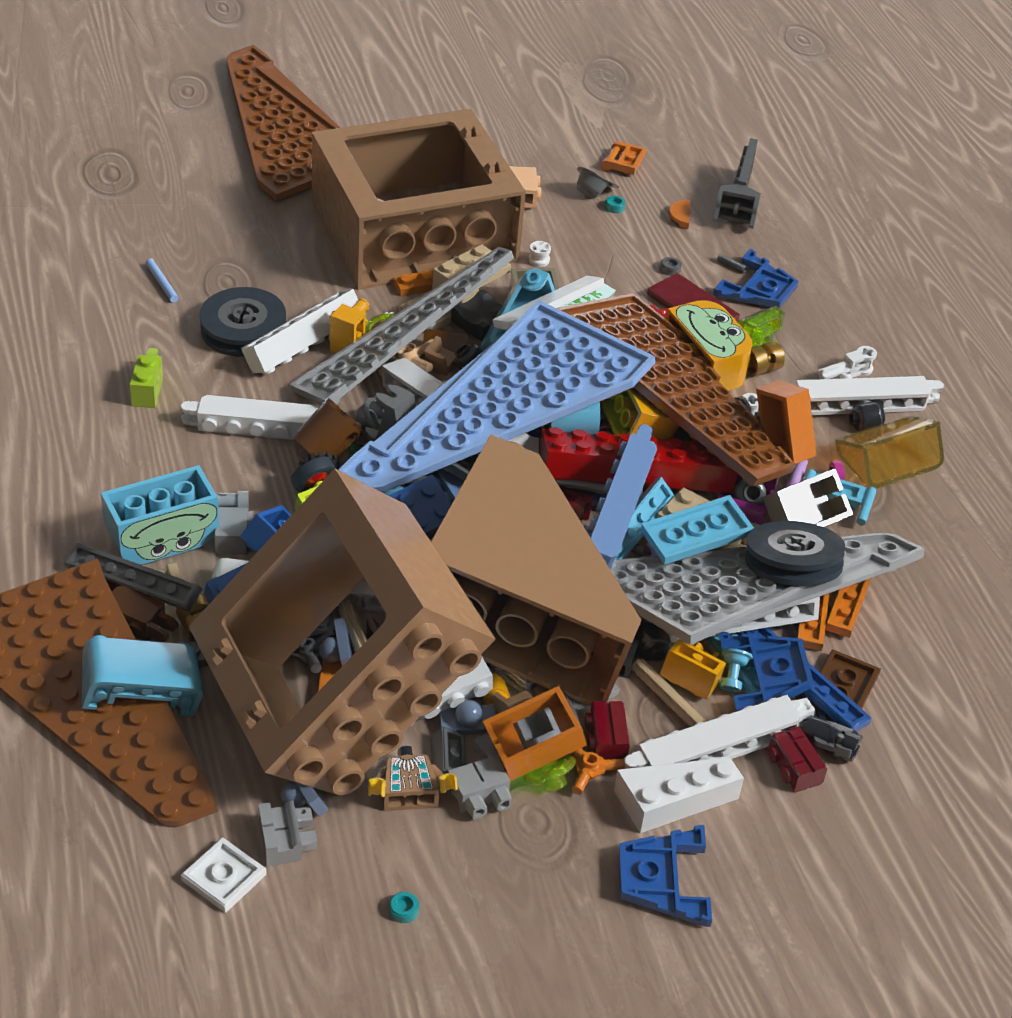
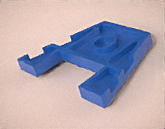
[713,249,799,309]
[719,632,813,712]
[618,825,712,927]

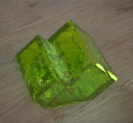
[737,306,785,347]

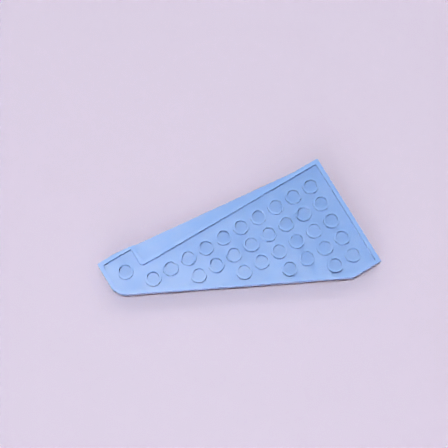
[339,300,655,493]

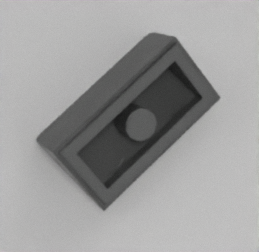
[431,726,466,774]

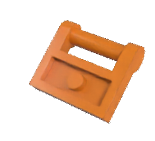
[600,141,647,175]

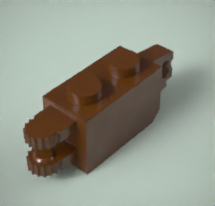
[112,585,179,642]

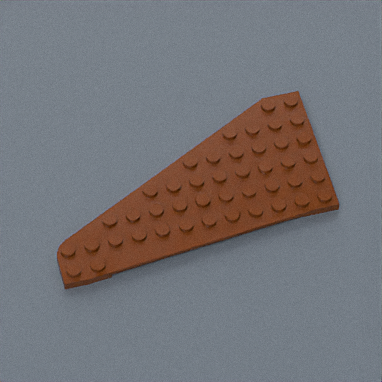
[227,45,340,201]
[0,558,218,827]

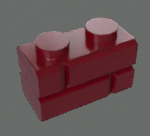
[585,701,630,760]
[767,726,828,792]

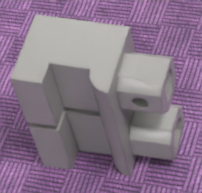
[448,755,512,820]
[258,800,317,867]

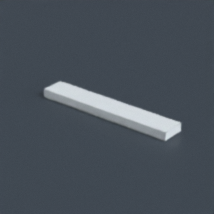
[493,276,604,330]

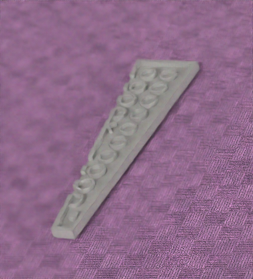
[289,247,514,405]

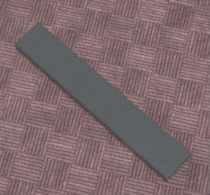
[64,542,203,612]

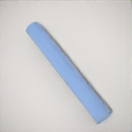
[146,259,179,303]

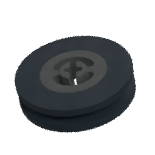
[199,287,286,357]
[745,521,845,586]

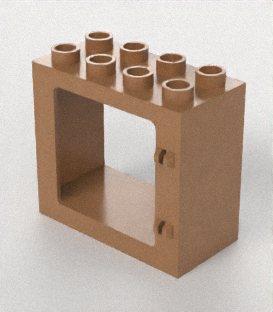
[312,109,526,290]
[189,468,495,796]

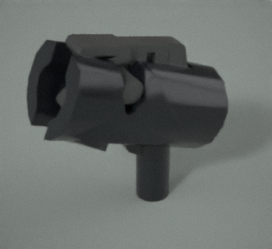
[799,710,863,762]

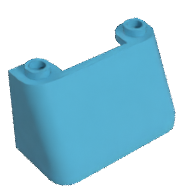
[480,268,555,351]
[82,635,203,717]

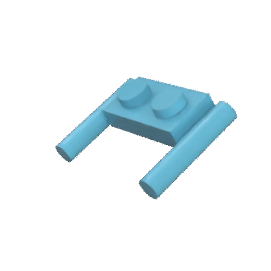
[803,469,876,526]

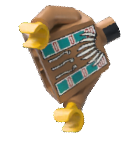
[367,746,458,811]

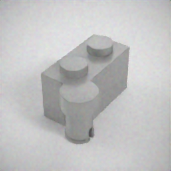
[215,490,254,554]

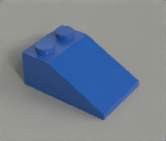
[240,505,292,552]

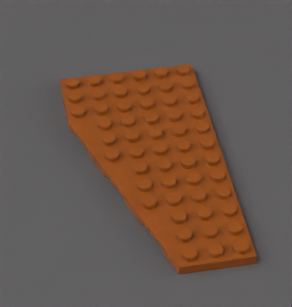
[557,293,796,486]

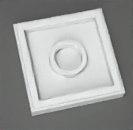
[181,837,266,913]

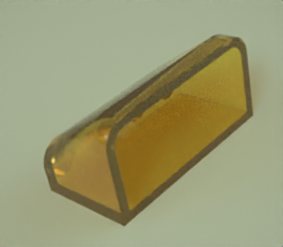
[835,416,944,488]

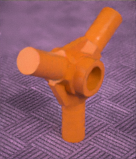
[572,748,626,795]

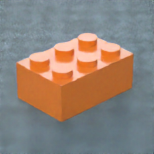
[756,380,816,464]
[483,686,587,781]

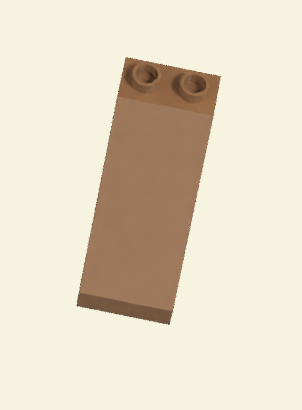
[431,434,641,706]

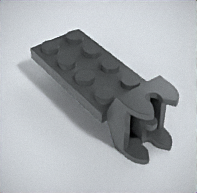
[713,138,761,229]
[365,384,474,481]

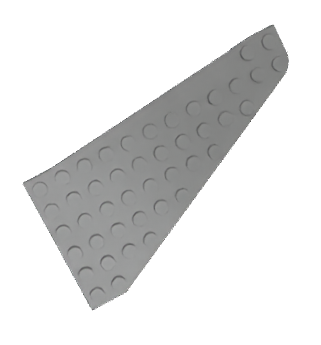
[610,533,925,645]

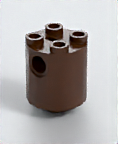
[292,398,363,459]

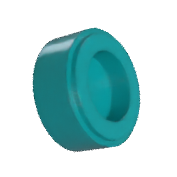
[605,195,626,213]
[389,892,419,923]

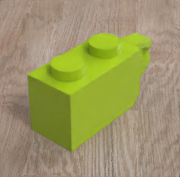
[130,348,163,408]

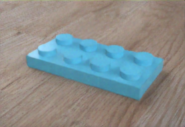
[641,495,754,565]

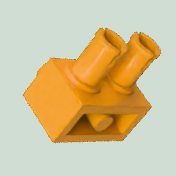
[329,298,369,353]
[660,639,726,700]

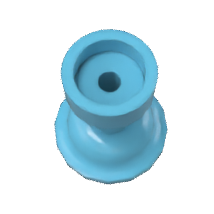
[720,648,753,693]

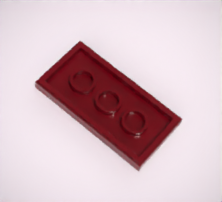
[647,272,740,321]

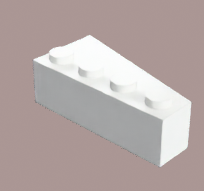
[614,757,744,833]

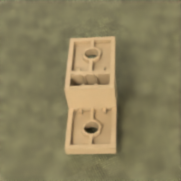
[399,244,511,331]

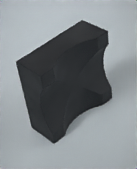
[451,289,502,341]

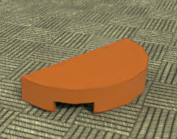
[669,200,690,229]

